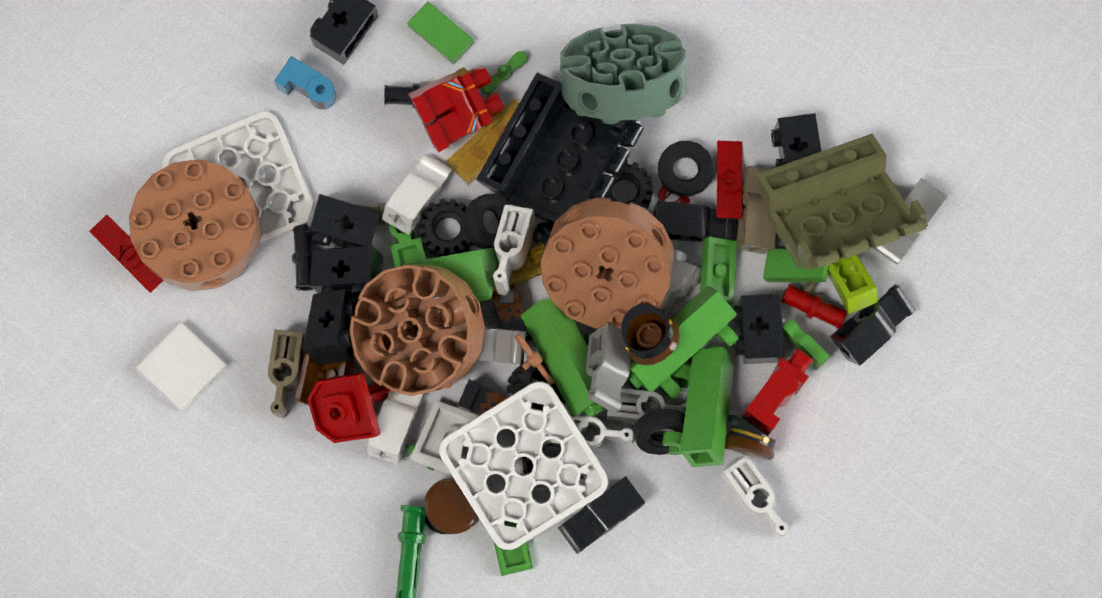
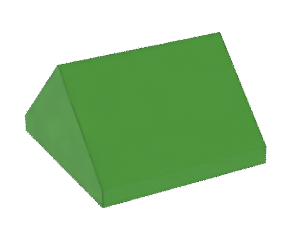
[422,248,498,301]

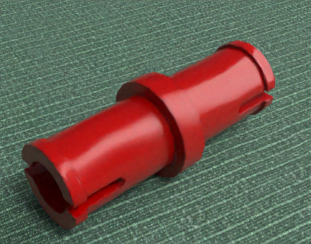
[781,284,847,329]

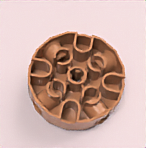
[129,159,262,291]
[541,198,673,329]
[349,264,485,396]

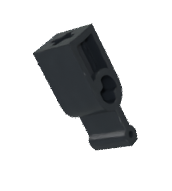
[653,201,737,242]
[830,284,916,366]
[558,476,645,554]

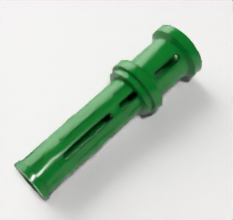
[396,505,427,598]

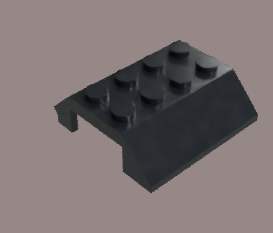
[476,72,644,224]

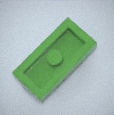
[700,236,737,305]

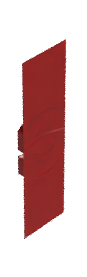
[717,140,742,219]
[89,214,164,293]

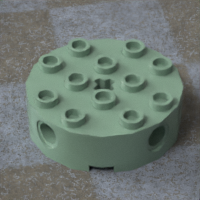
[560,24,687,124]

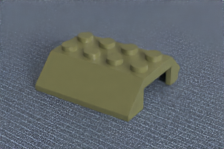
[756,134,928,270]

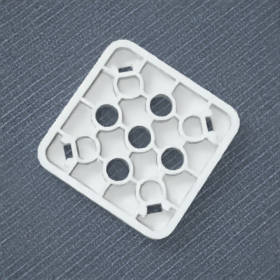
[162,112,313,246]
[439,381,608,550]

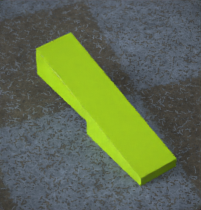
[828,254,878,314]

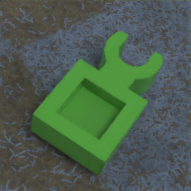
[390,225,426,267]
[782,319,830,371]

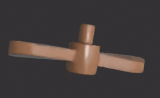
[514,334,554,385]

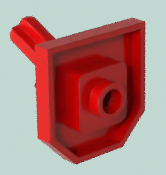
[307,372,390,443]

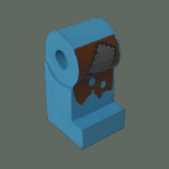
[274,56,336,110]

